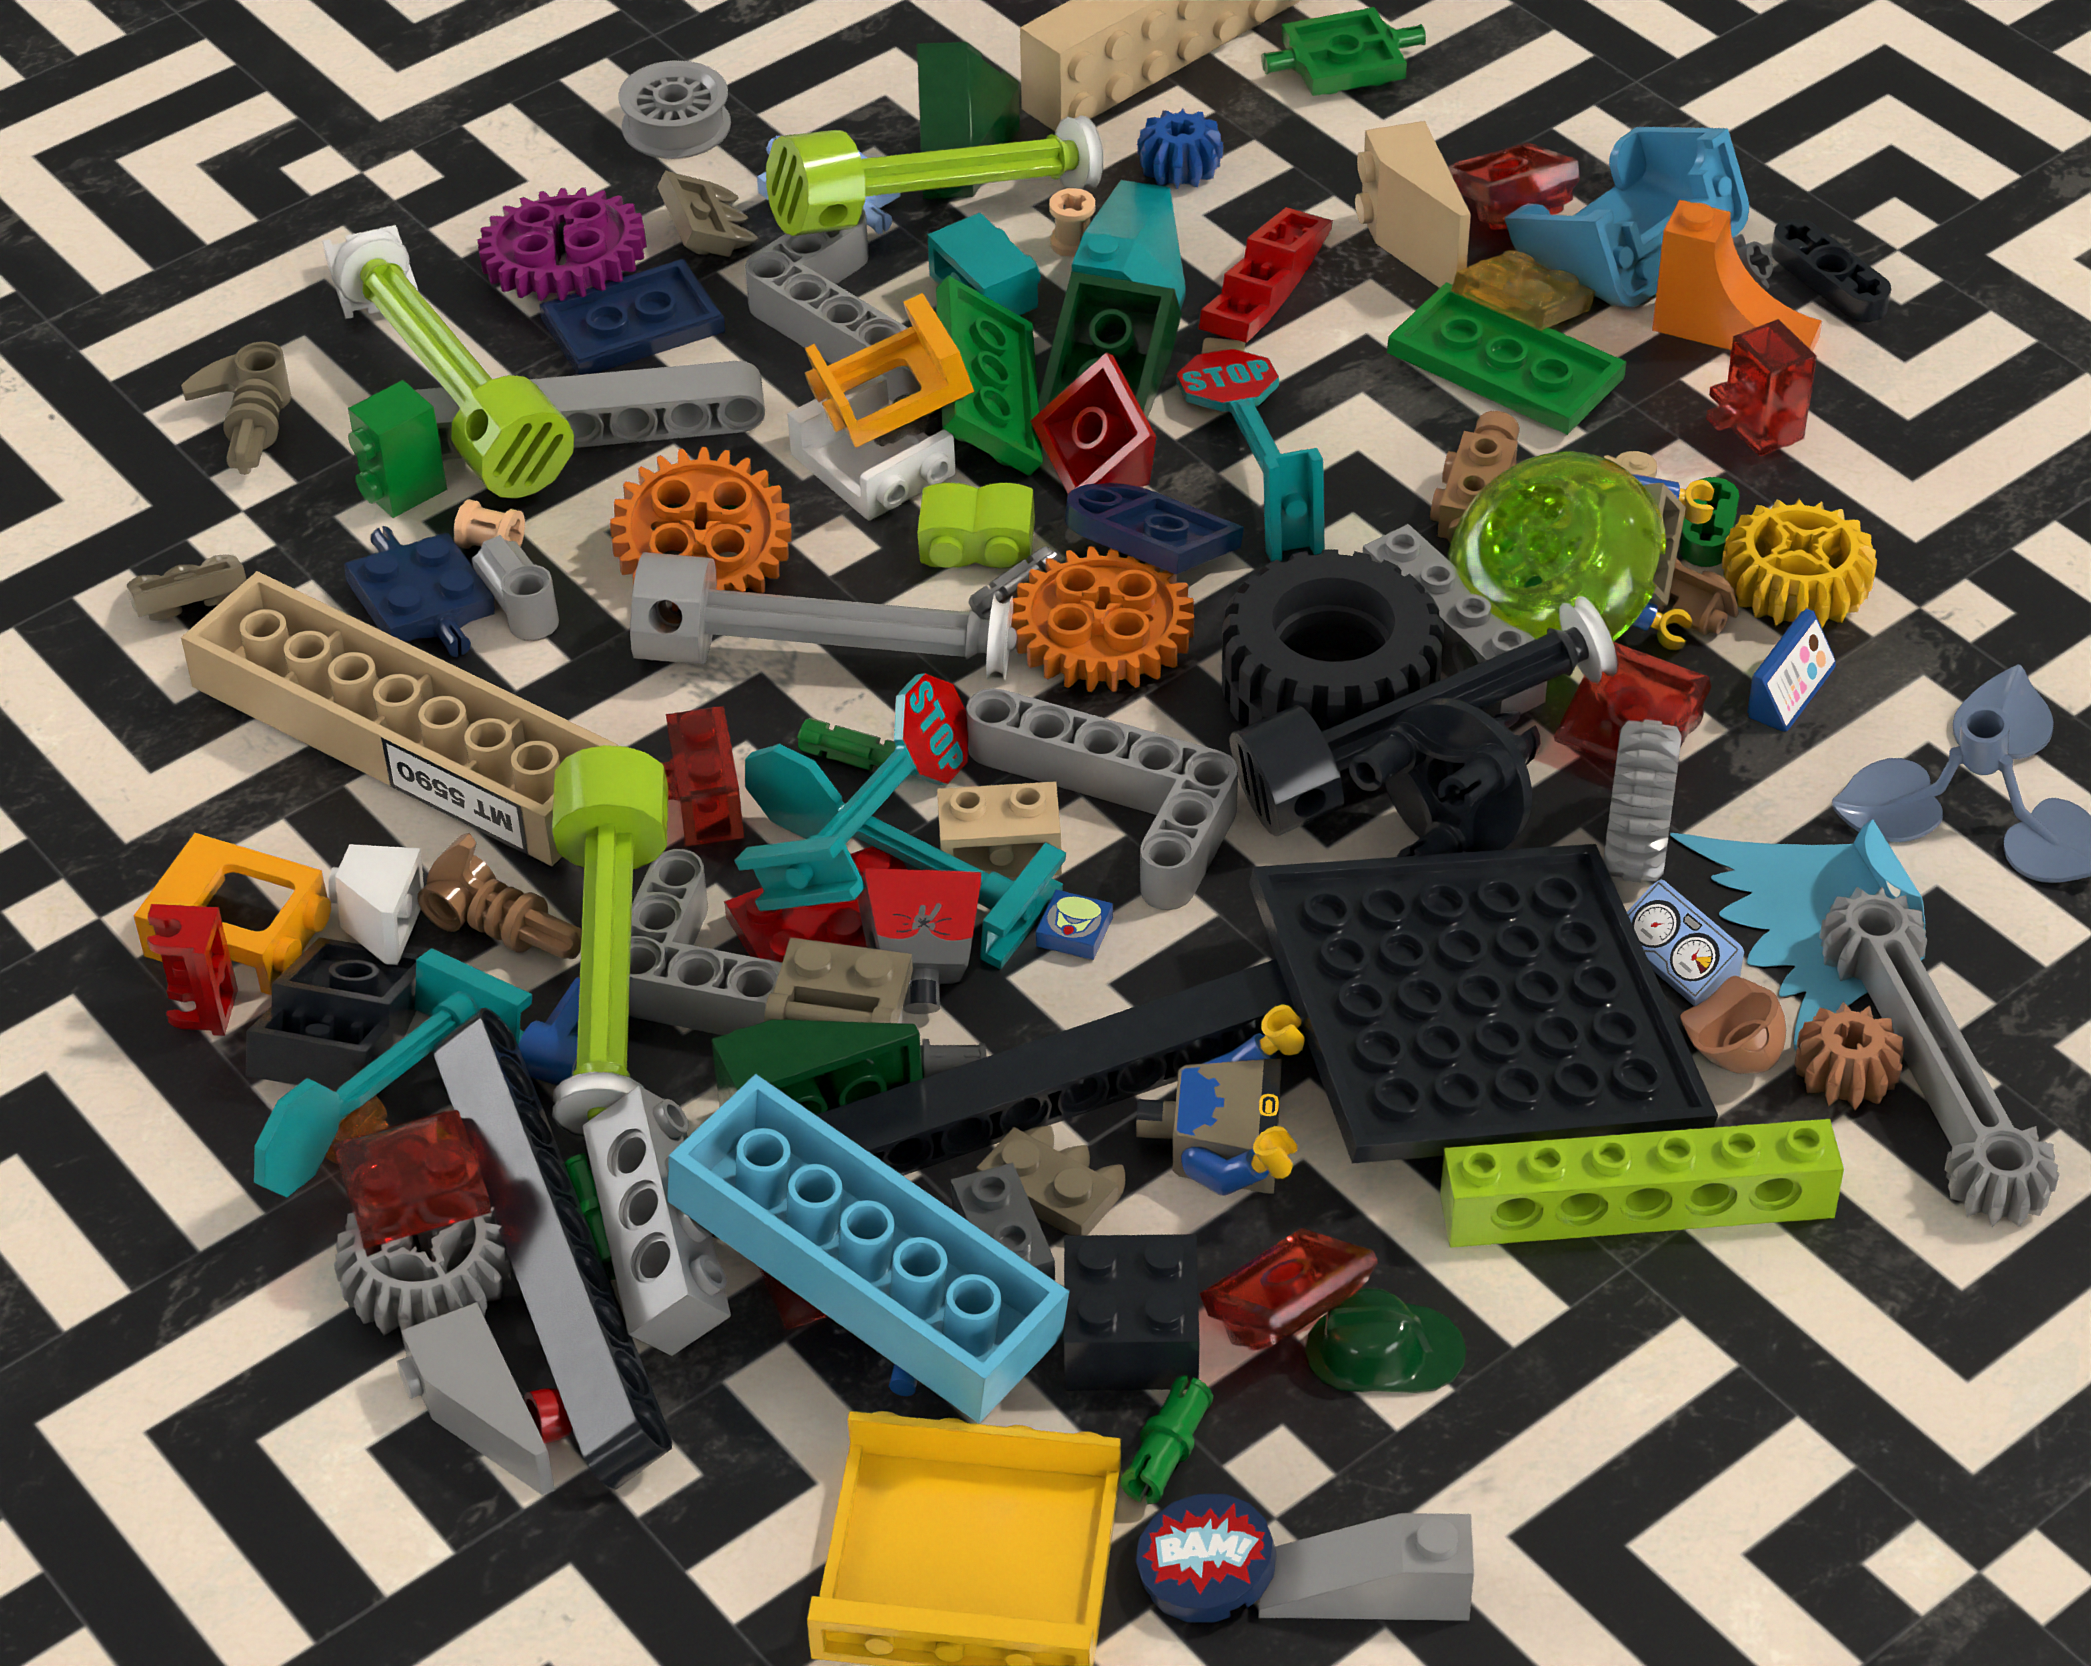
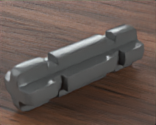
[968,546,1062,620]

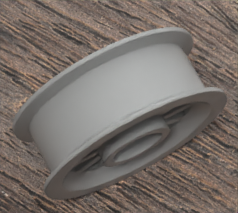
[618,61,731,159]

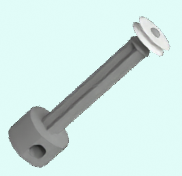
[630,552,1017,680]

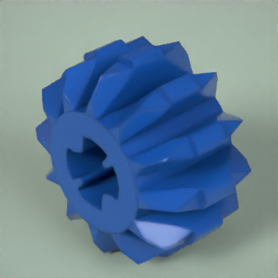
[1137,108,1223,189]

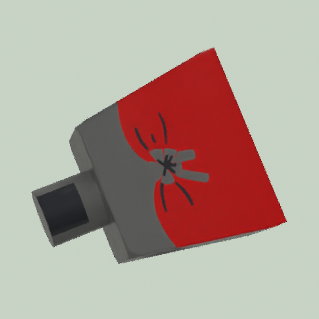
[857,868,981,1014]

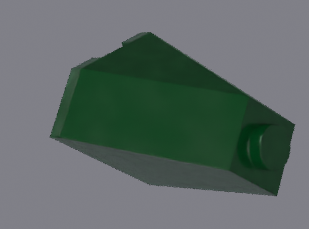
[917,42,1020,199]

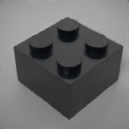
[1064,1234,1200,1391]

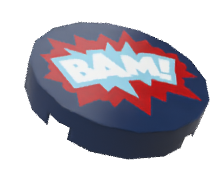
[1136,1494,1277,1622]

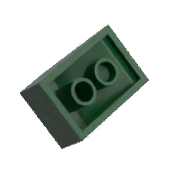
[1038,271,1182,419]
[712,1019,922,1115]

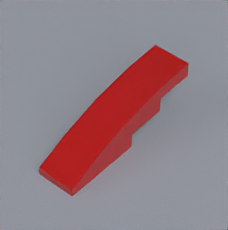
[1198,207,1333,343]

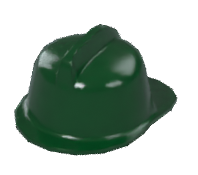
[1305,1288,1467,1393]

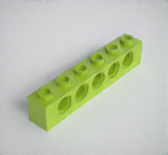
[1440,1119,1844,1248]

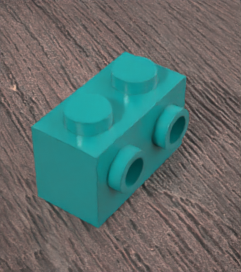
[927,213,1041,315]

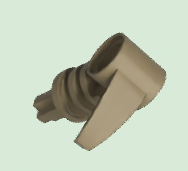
[181,342,291,475]

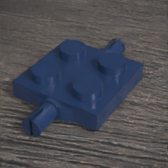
[345,526,495,657]

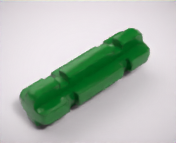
[797,718,896,771]

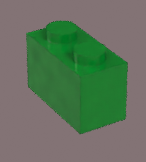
[348,380,447,518]

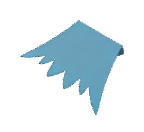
[1670,819,1925,1051]

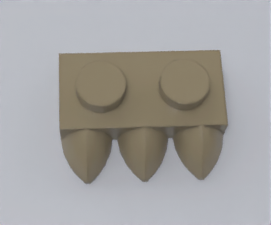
[657,171,758,257]
[127,555,247,621]
[976,1126,1125,1235]

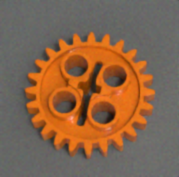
[610,447,792,612]
[1012,546,1194,692]

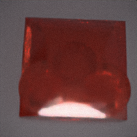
[1447,142,1580,230]
[1554,642,1712,764]
[333,1110,492,1249]
[1199,1228,1378,1350]

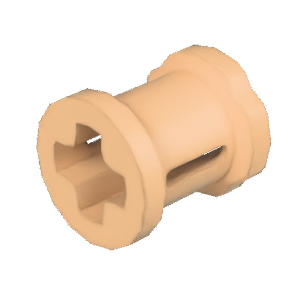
[1050,188,1095,257]
[454,499,525,549]

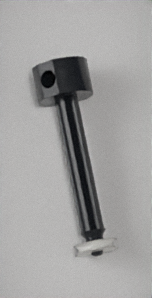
[1229,596,1618,837]

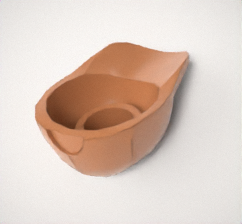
[1680,976,1787,1074]

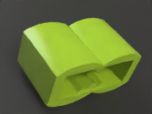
[918,483,1035,569]

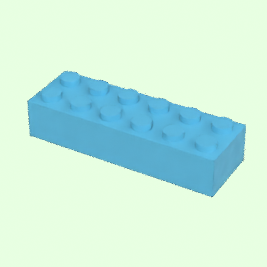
[668,1074,1069,1423]

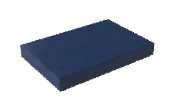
[539,259,725,375]

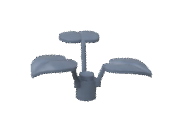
[1832,664,2091,883]

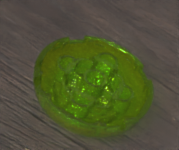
[1448,451,1666,642]

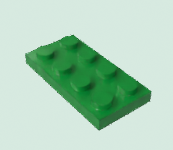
[936,275,1043,476]
[1387,282,1626,435]

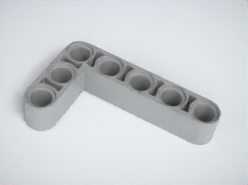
[745,209,921,403]
[966,688,1238,910]
[628,849,903,1035]

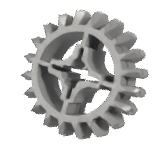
[1604,719,1682,883]
[334,1175,512,1335]

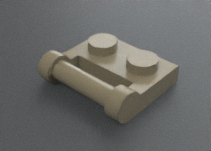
[764,938,913,1023]

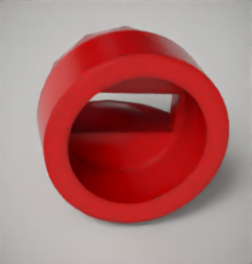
[524,1388,573,1444]

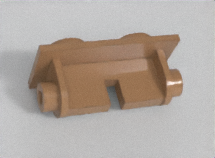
[1657,558,1739,635]

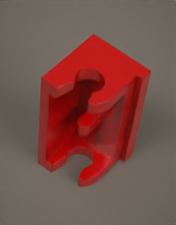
[147,904,238,1036]

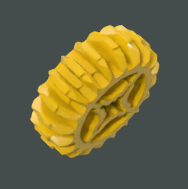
[1722,498,1877,628]

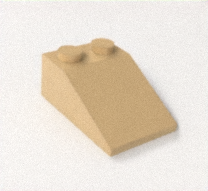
[1355,121,1471,290]

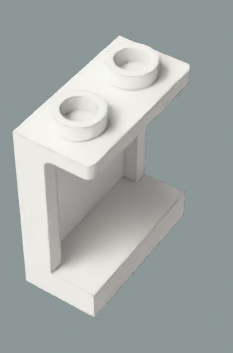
[787,375,955,521]

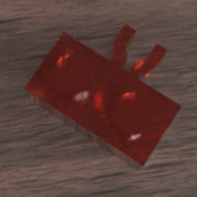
[1706,319,1817,457]
[660,706,744,846]

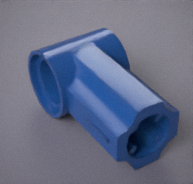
[518,977,580,1086]

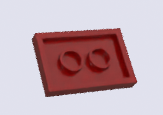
[724,846,908,963]

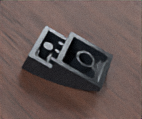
[246,937,422,1092]

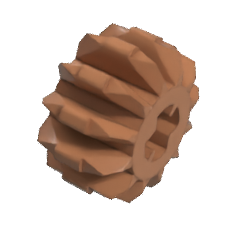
[1794,1001,1904,1110]

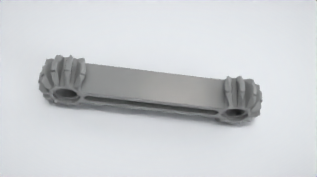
[1819,887,2059,1227]

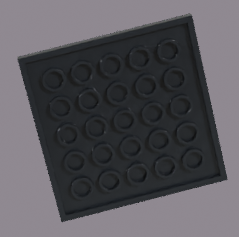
[1249,844,1718,1164]

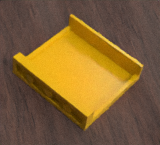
[807,1411,1121,1666]

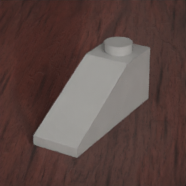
[397,1302,555,1495]
[1259,1513,1474,1621]

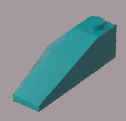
[1072,180,1186,309]

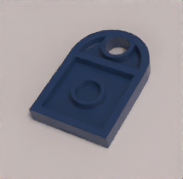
[1065,483,1244,575]

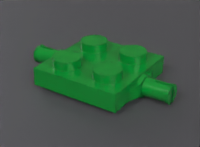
[1261,7,1426,96]

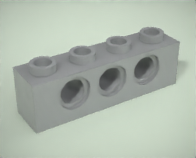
[1363,524,1547,718]
[582,1086,731,1356]

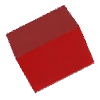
[1030,353,1157,494]

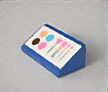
[1747,608,1836,732]

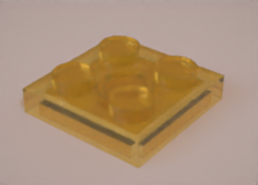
[1451,251,1595,330]

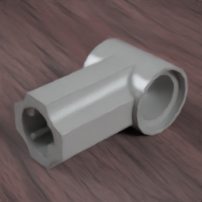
[472,535,559,640]

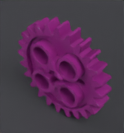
[477,187,647,301]

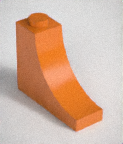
[1652,200,1822,368]

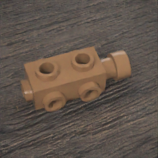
[1430,411,1525,549]

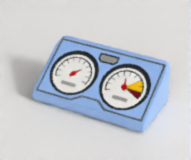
[1627,879,1744,1006]

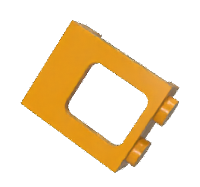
[805,293,975,448]
[133,833,331,995]

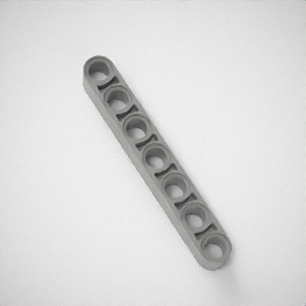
[415,361,765,460]

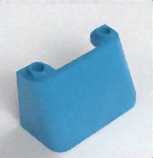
[1504,127,1749,307]

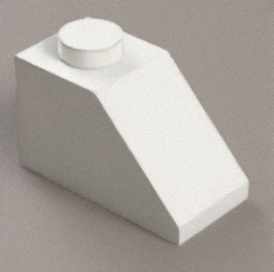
[328,844,424,965]

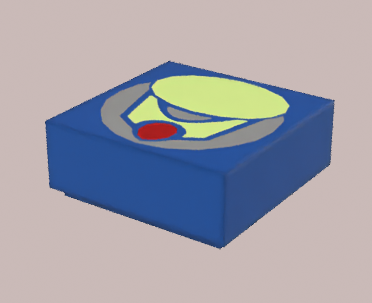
[1036,889,1113,960]

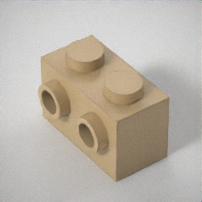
[937,782,1062,878]

